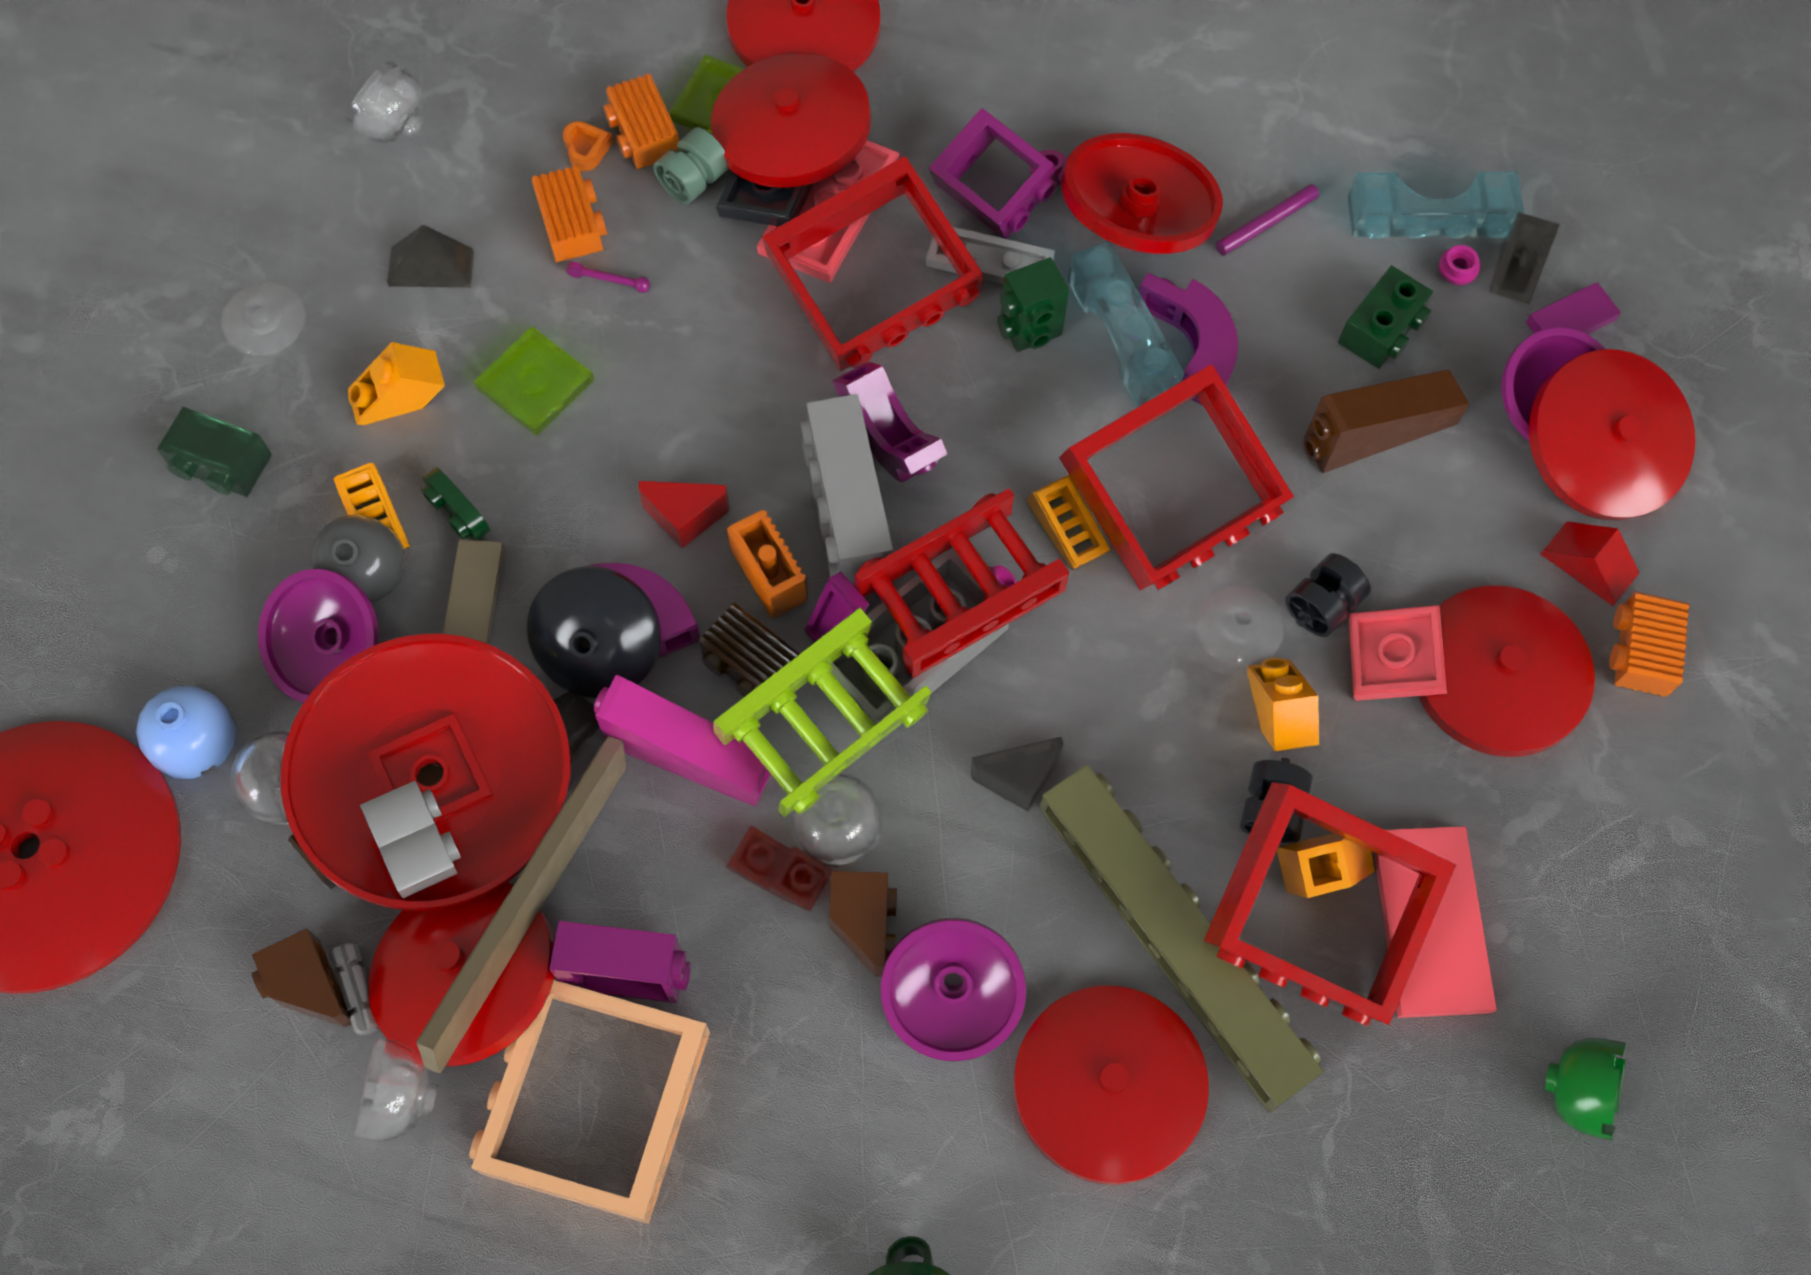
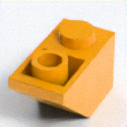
[347,342,445,425]
[1247,658,1319,751]
[1277,833,1375,898]

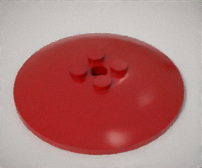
[280,634,571,910]
[0,721,181,994]

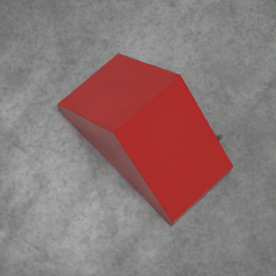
[638,481,729,548]
[1541,521,1639,606]

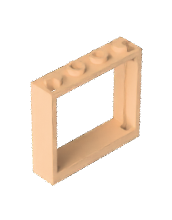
[469,980,710,1224]

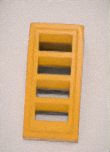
[333,462,410,549]
[1026,475,1111,570]

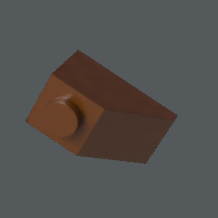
[252,928,351,1027]

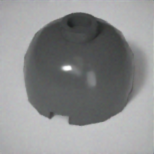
[311,515,405,602]

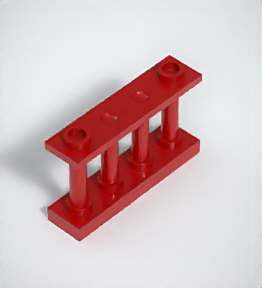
[854,488,1070,679]

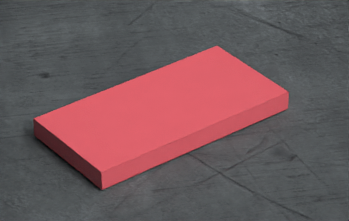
[757,140,900,283]
[1373,826,1497,1018]

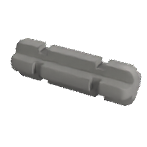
[330,942,379,1036]

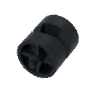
[1285,553,1371,637]
[1240,758,1313,843]

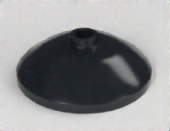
[527,566,661,698]

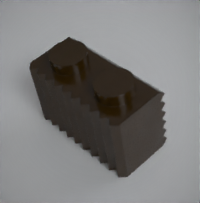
[699,603,800,697]

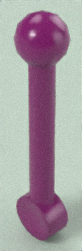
[566,261,650,293]

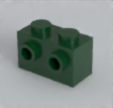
[997,257,1069,352]
[1338,265,1434,369]

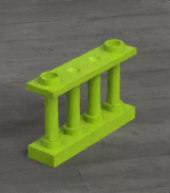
[713,608,932,818]

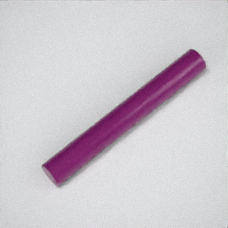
[1215,184,1319,256]

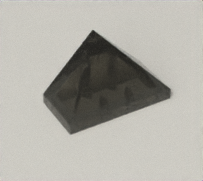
[387,224,474,288]

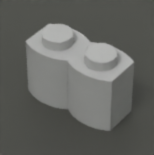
[360,780,461,898]

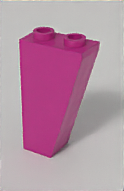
[594,675,771,807]

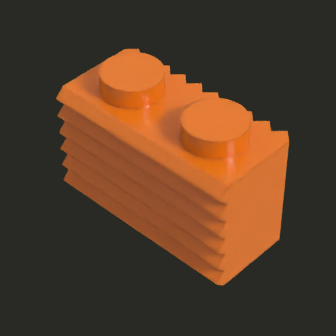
[603,73,679,170]
[531,165,608,263]
[726,510,808,618]
[1609,591,1690,697]

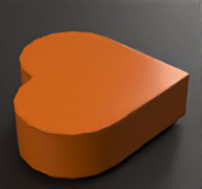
[562,121,614,172]

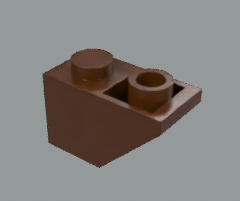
[829,871,897,977]

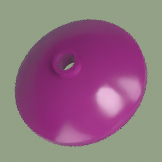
[1501,327,1606,442]
[258,569,379,703]
[881,918,1026,1061]

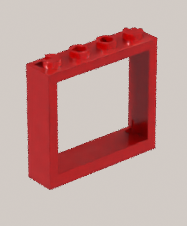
[762,156,983,371]
[1059,364,1294,591]
[1204,783,1456,1027]

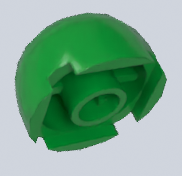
[1545,1038,1627,1141]

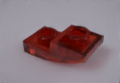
[725,825,834,911]

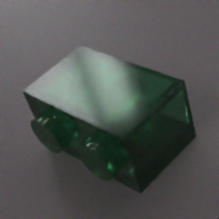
[157,406,272,497]

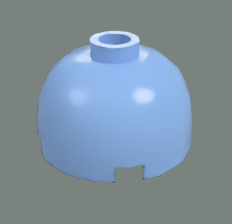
[136,685,237,779]

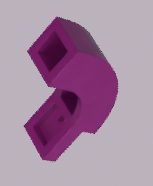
[1135,272,1238,406]
[832,361,948,483]
[588,563,700,658]

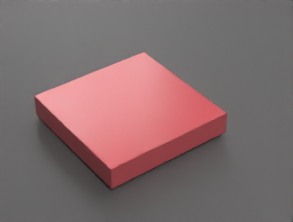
[1348,605,1447,701]

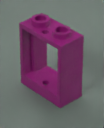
[928,108,1059,239]
[549,921,691,1004]

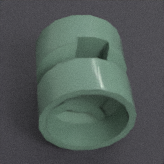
[653,127,729,205]

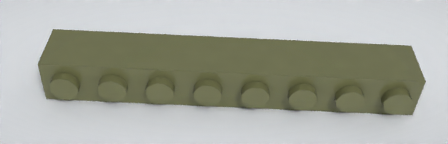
[1039,764,1324,1113]

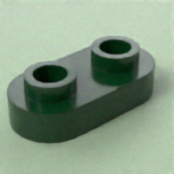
[421,467,490,540]

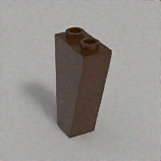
[1304,369,1469,473]

